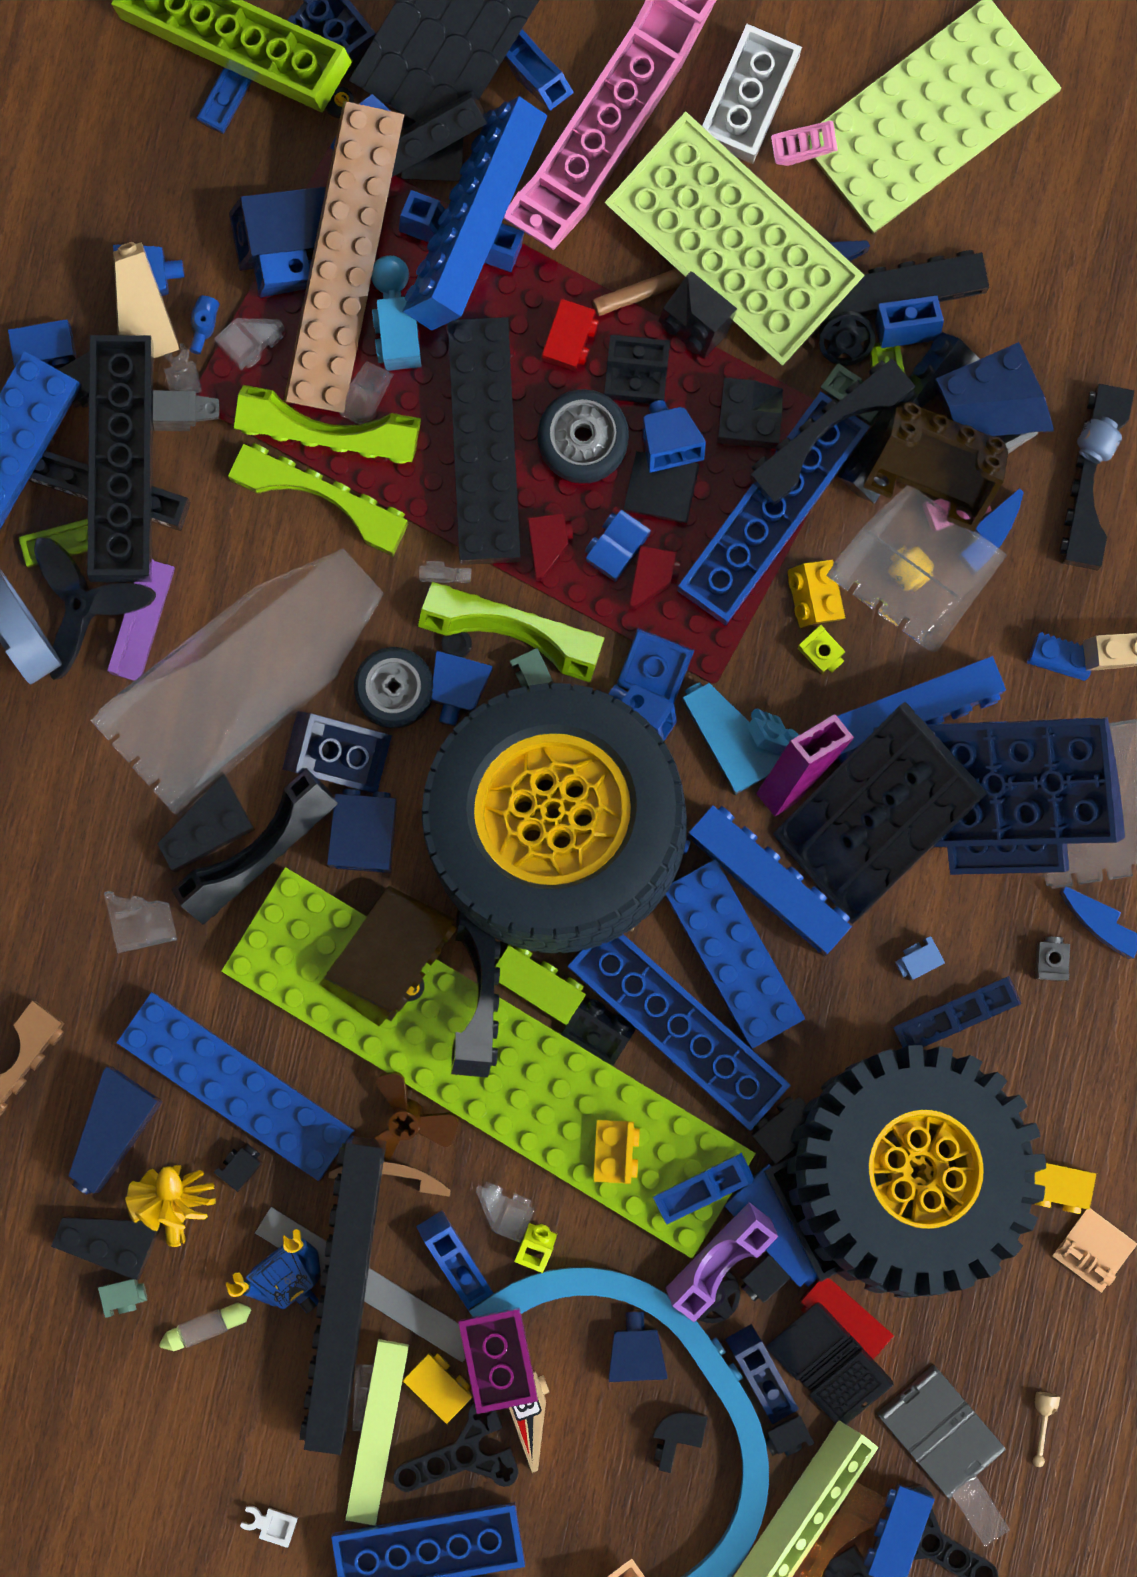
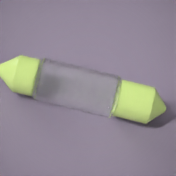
[159,1302,251,1351]

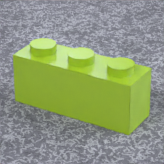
[495,945,586,1025]

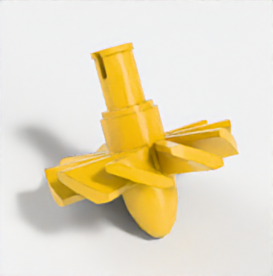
[125,1165,216,1247]

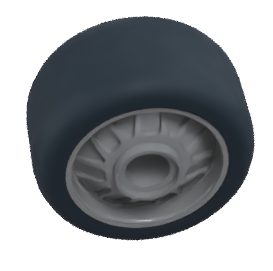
[538,389,629,483]

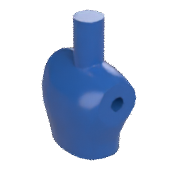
[189,295,220,354]

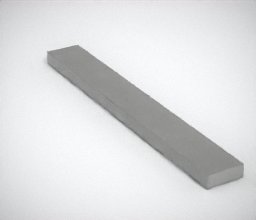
[255,1207,465,1362]

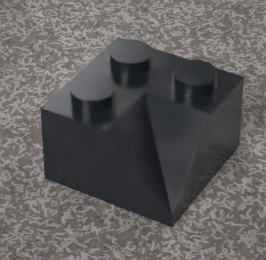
[658,271,737,359]
[717,377,783,449]

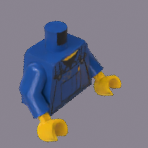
[225,1229,321,1314]

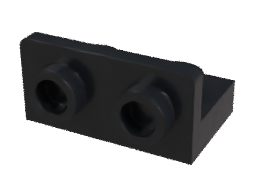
[561,997,636,1066]

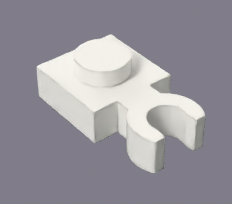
[240,1506,298,1548]

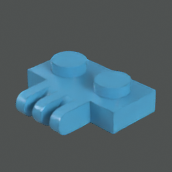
[747,709,799,755]

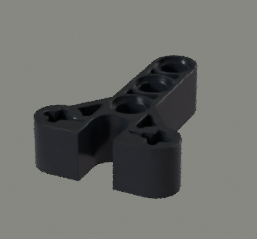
[393,1402,519,1492]
[873,1484,998,1577]

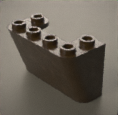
[863,402,1008,532]
[319,886,457,1027]

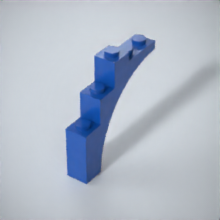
[504,29,574,111]

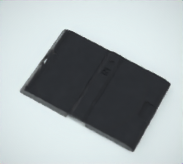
[766,1302,894,1424]

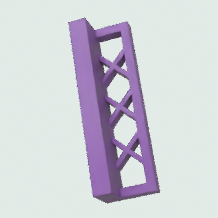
[107,559,175,683]

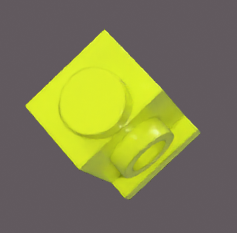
[797,625,845,674]
[514,1223,557,1273]

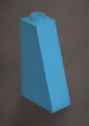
[682,682,781,795]

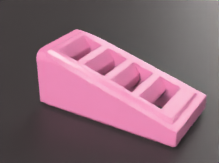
[771,121,838,166]

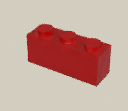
[799,1278,894,1360]

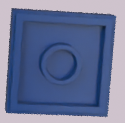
[616,628,695,705]

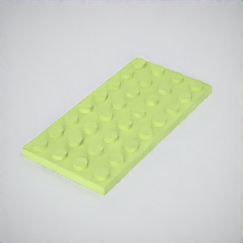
[808,0,1061,234]
[605,111,865,366]

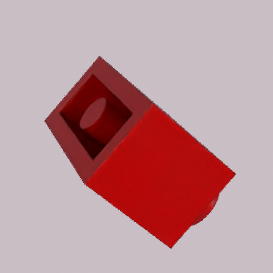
[542,299,599,372]

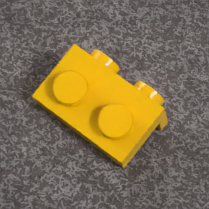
[788,560,845,628]

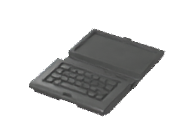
[876,1364,1006,1499]

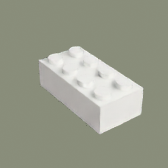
[702,24,802,164]

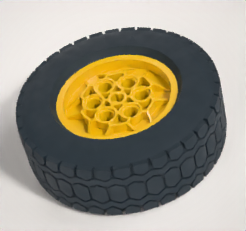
[422,683,687,953]

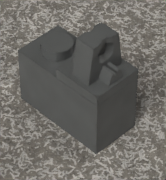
[153,390,219,431]

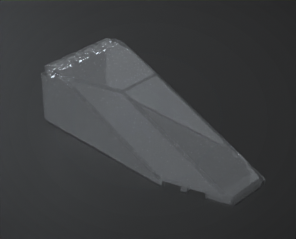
[90,548,384,817]

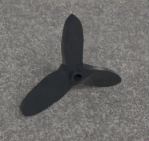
[34,538,156,680]

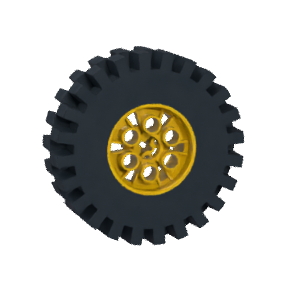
[787,1045,1046,1298]

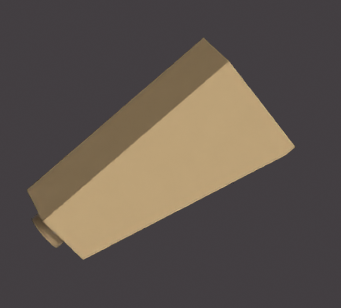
[113,242,180,358]

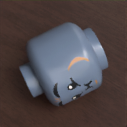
[1077,416,1122,464]

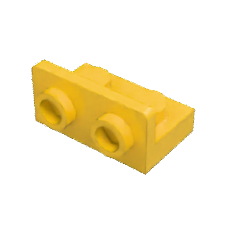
[593,1120,640,1184]

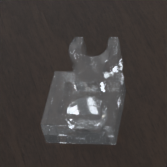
[164,343,202,393]
[419,561,472,583]

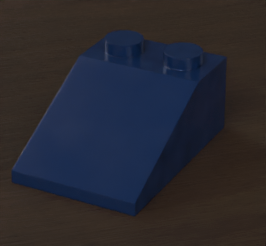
[282,711,392,793]

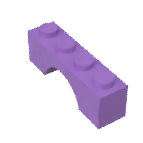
[666,1202,778,1322]

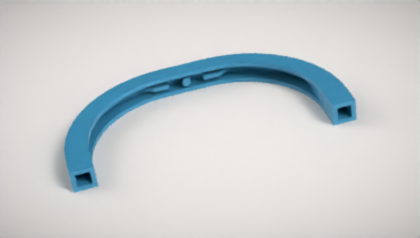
[469,1267,769,1577]

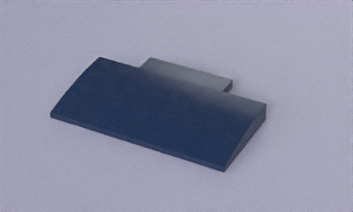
[873,717,1125,875]

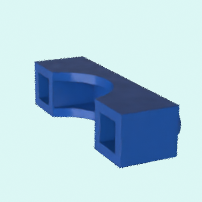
[399,190,524,272]

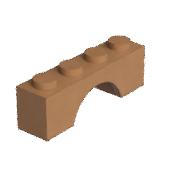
[0,1001,65,1116]

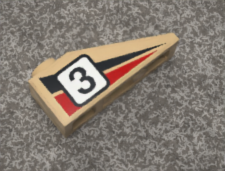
[509,1370,550,1473]

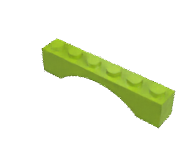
[234,385,421,464]
[228,443,408,556]
[418,582,605,682]

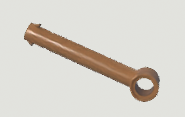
[592,268,685,316]

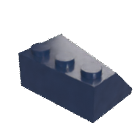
[287,0,376,77]
[933,342,1054,436]

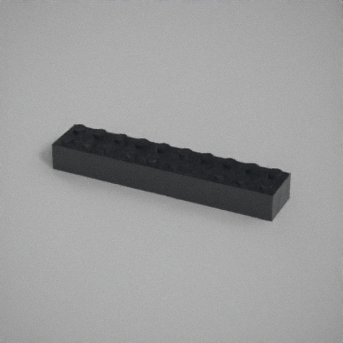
[299,1136,386,1455]

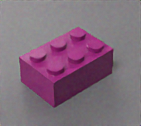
[458,1307,539,1414]

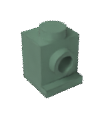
[510,648,553,688]
[98,1279,147,1318]

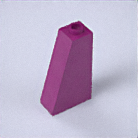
[756,714,854,816]

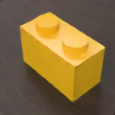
[1034,1163,1096,1214]
[403,1353,473,1424]

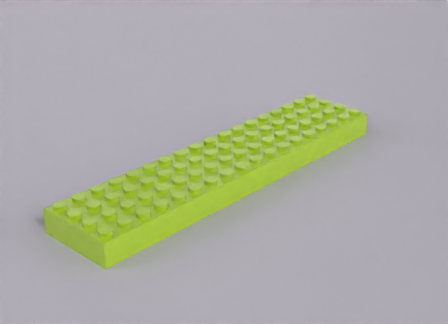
[221,867,756,1259]

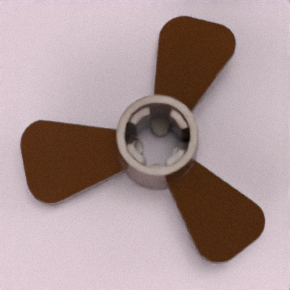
[371,1072,458,1162]

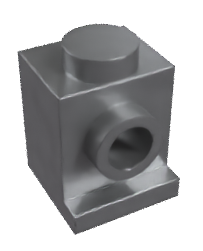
[1035,937,1070,981]

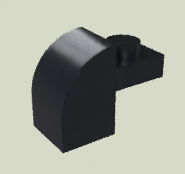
[652,1411,708,1473]

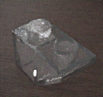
[214,318,285,370]
[476,1182,535,1243]

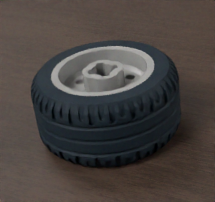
[354,647,433,728]

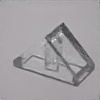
[340,361,394,424]

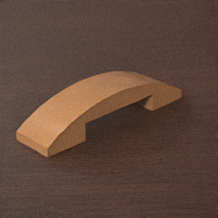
[328,1162,451,1197]

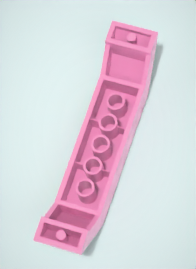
[503,0,716,250]

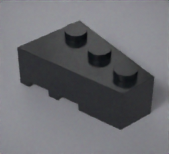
[157,774,255,872]
[51,1217,162,1280]

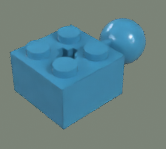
[371,255,422,371]

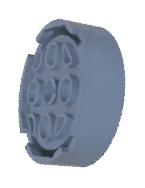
[0,569,62,685]

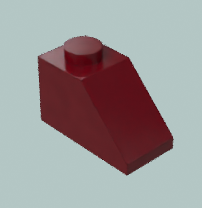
[528,513,573,582]
[629,546,681,610]

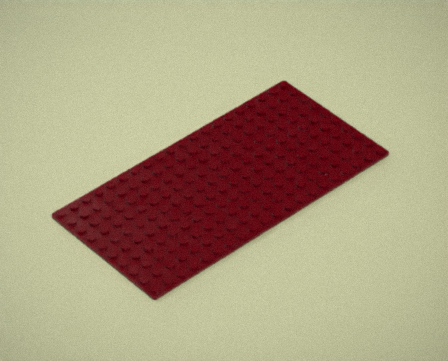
[193,145,814,684]

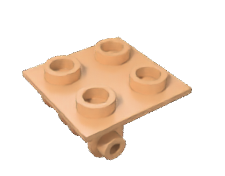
[1052,1208,1137,1293]

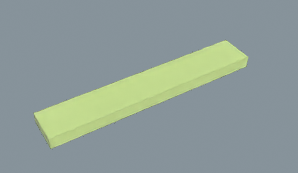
[345,1339,409,1526]

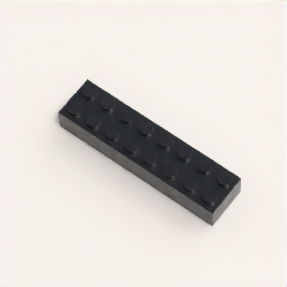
[448,317,521,565]
[87,335,154,582]

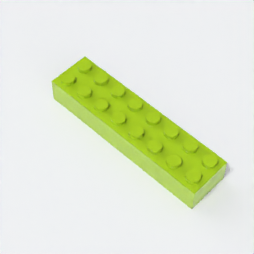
[111,0,352,113]

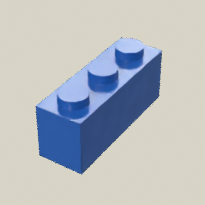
[863,1483,935,1577]

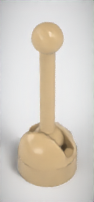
[1033,1392,1060,1467]

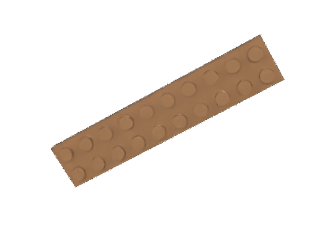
[284,101,404,413]

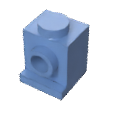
[895,936,945,981]

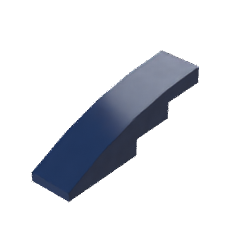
[894,976,1022,1048]

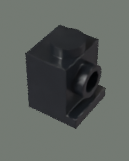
[214,1143,263,1192]
[765,1413,814,1456]

